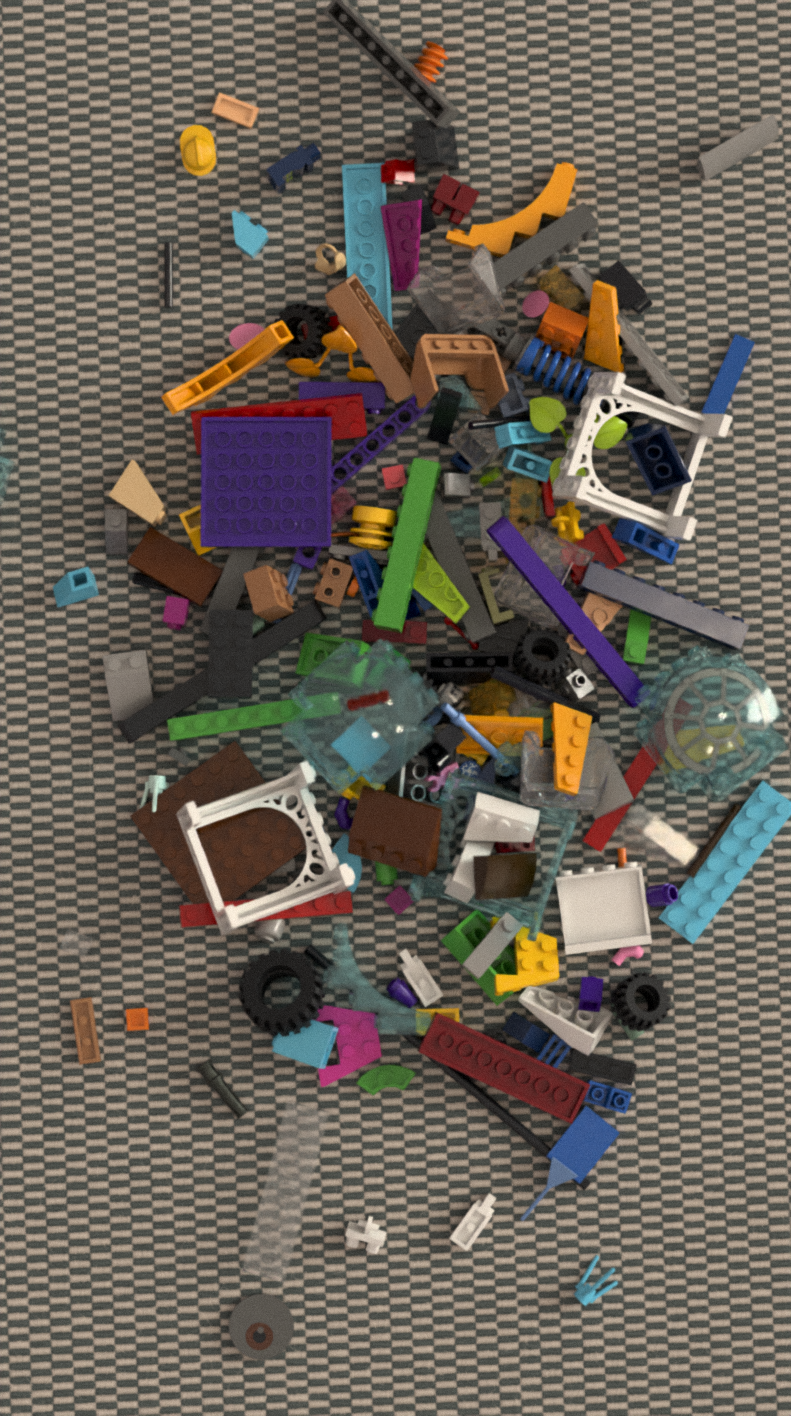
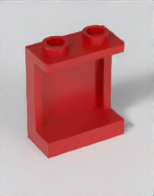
[558,523,627,586]

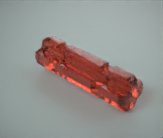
[347,689,390,711]

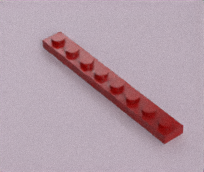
[179,891,353,928]

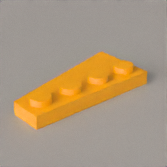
[584,280,624,373]
[550,702,593,796]

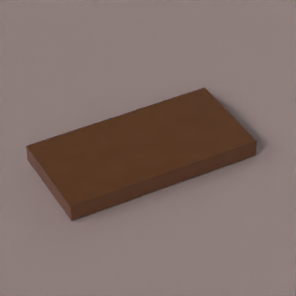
[127,527,223,608]

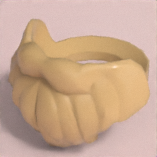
[315,243,346,275]

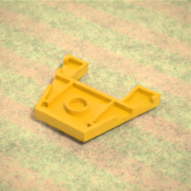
[490,917,559,996]

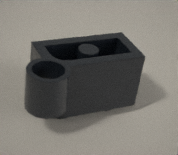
[599,260,652,315]
[419,722,467,773]

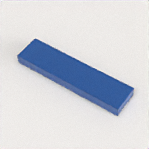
[701,334,755,414]

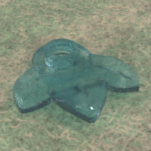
[494,741,530,776]

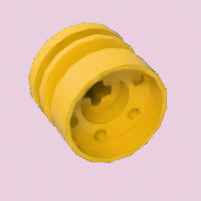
[348,506,397,550]

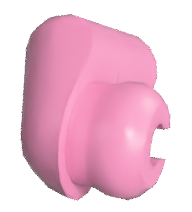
[611,945,644,966]

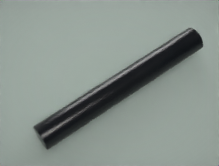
[164,242,173,308]

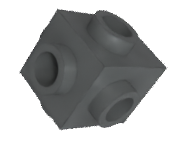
[557,667,595,701]

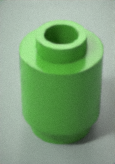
[375,861,398,885]

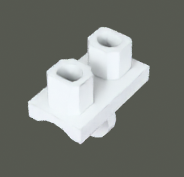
[345,1216,386,1254]

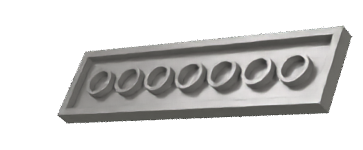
[569,263,690,406]

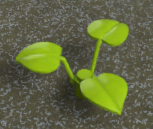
[529,397,627,486]

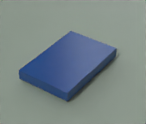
[545,1106,619,1184]

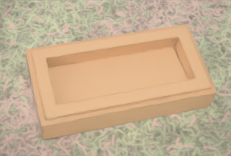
[212,92,259,129]

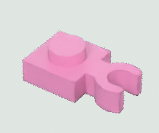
[424,761,463,792]

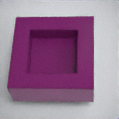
[384,885,414,916]

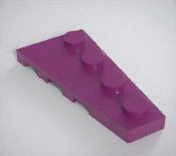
[380,199,422,291]

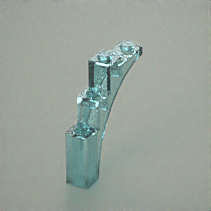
[323,922,431,1035]

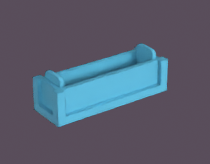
[494,421,552,449]

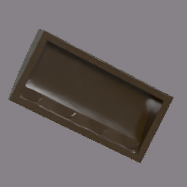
[473,853,537,900]

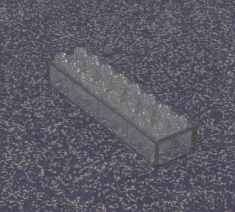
[242,1100,329,1282]

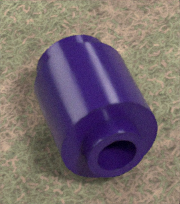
[645,883,678,907]

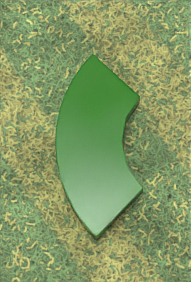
[356,1065,416,1096]

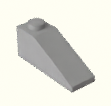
[462,912,523,979]

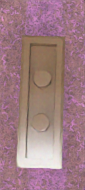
[70,997,101,1065]

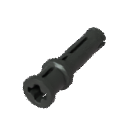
[195,1058,249,1119]

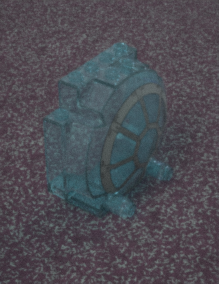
[633,645,788,801]

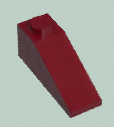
[362,620,427,645]

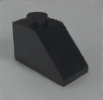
[401,185,437,235]

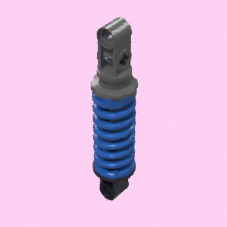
[467,312,640,428]

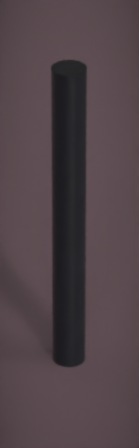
[468,415,531,430]

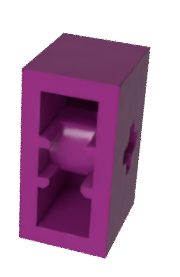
[162,596,191,631]

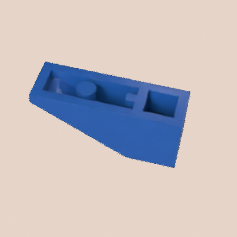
[612,518,680,564]
[349,550,384,618]

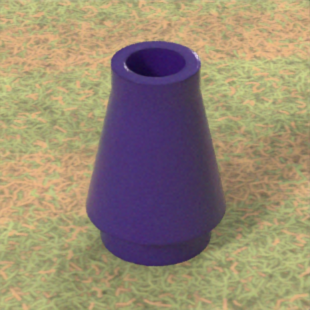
[386,977,418,1008]

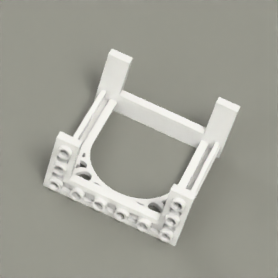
[552,372,732,541]
[176,761,355,936]

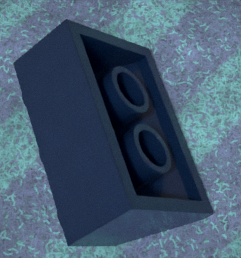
[625,423,692,496]

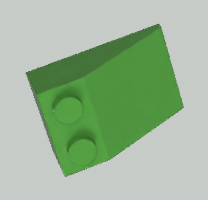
[295,632,373,689]

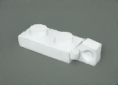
[399,948,444,1007]
[449,1193,496,1251]

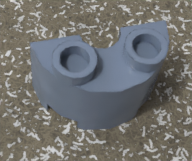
[498,372,530,418]

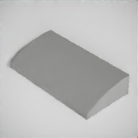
[696,114,779,181]
[579,722,634,820]

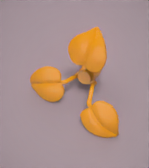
[285,325,382,383]

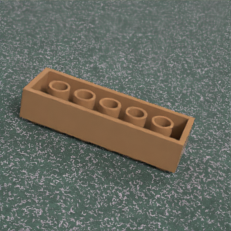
[325,273,414,404]

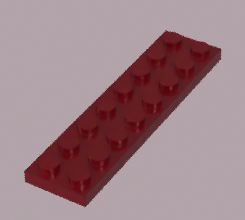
[417,1012,590,1124]

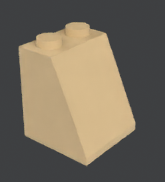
[108,459,167,527]

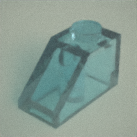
[436,375,482,412]

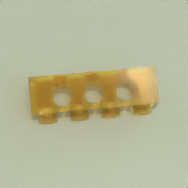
[505,478,542,565]

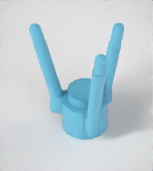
[574,1255,618,1306]

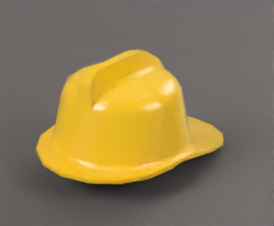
[180,125,216,176]

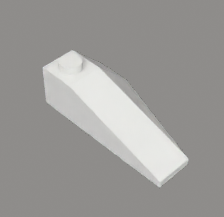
[518,986,613,1056]

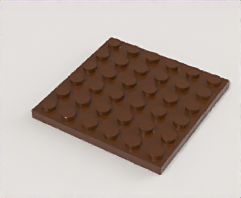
[130,741,306,904]

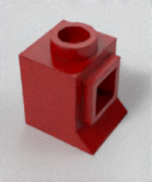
[381,159,415,186]

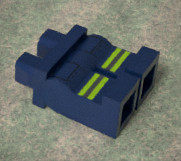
[266,142,321,195]

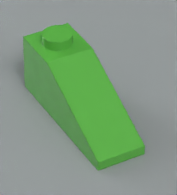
[622,609,651,665]

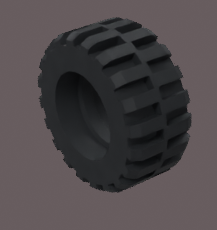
[239,949,325,1036]

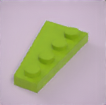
[413,543,470,624]

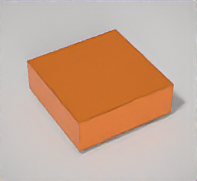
[126,1008,149,1031]

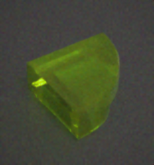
[478,467,501,487]

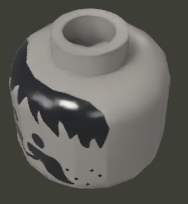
[435,682,466,711]

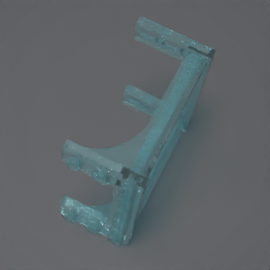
[408,768,578,942]

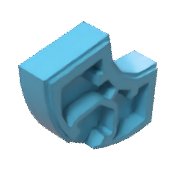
[332,833,362,893]

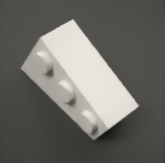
[463,792,540,842]
[443,838,495,903]

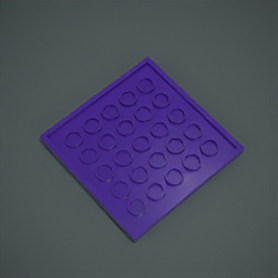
[201,417,332,547]

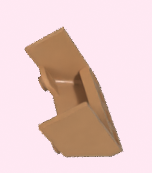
[410,334,509,409]

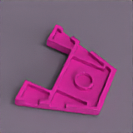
[313,1005,382,1087]

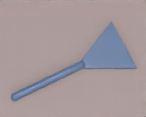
[521,1156,578,1221]

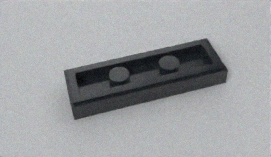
[427,387,463,445]
[568,1048,637,1086]

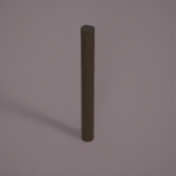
[686,803,742,878]

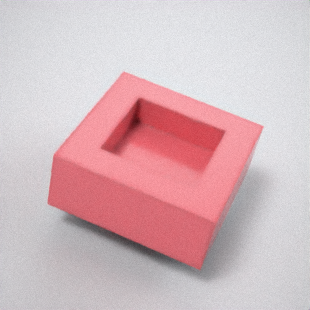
[382,464,407,490]

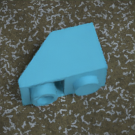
[232,210,269,259]
[53,567,99,608]

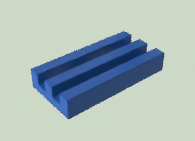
[536,1034,571,1068]

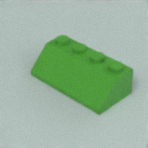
[441,908,516,1006]

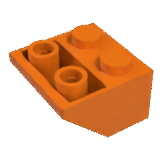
[536,302,589,361]

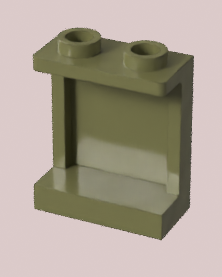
[478,566,514,626]

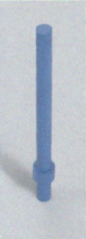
[441,702,521,776]

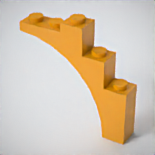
[161,320,294,415]

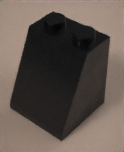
[412,120,459,174]

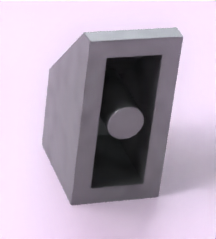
[444,473,475,499]
[105,509,129,555]

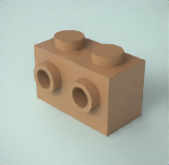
[313,558,354,609]

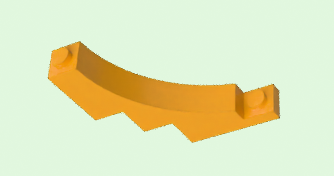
[446,162,578,258]

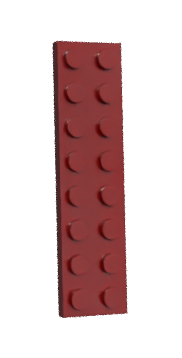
[191,393,368,455]

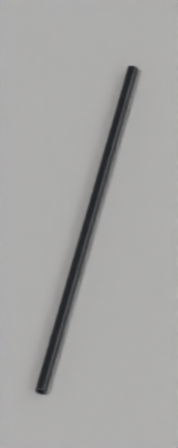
[304,944,591,1190]

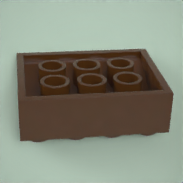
[348,785,442,877]

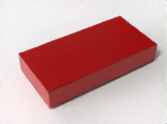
[540,475,555,518]

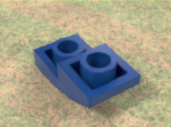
[583,1079,632,1114]

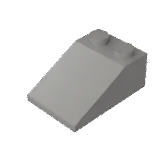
[102,650,154,721]

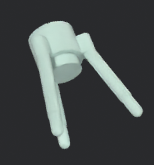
[139,775,169,813]

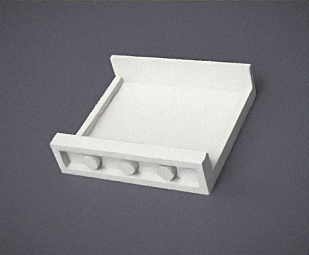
[555,861,652,955]

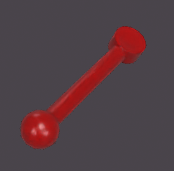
[444,617,479,650]

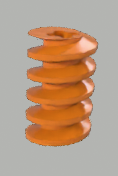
[414,41,448,83]

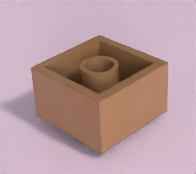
[243,565,294,622]

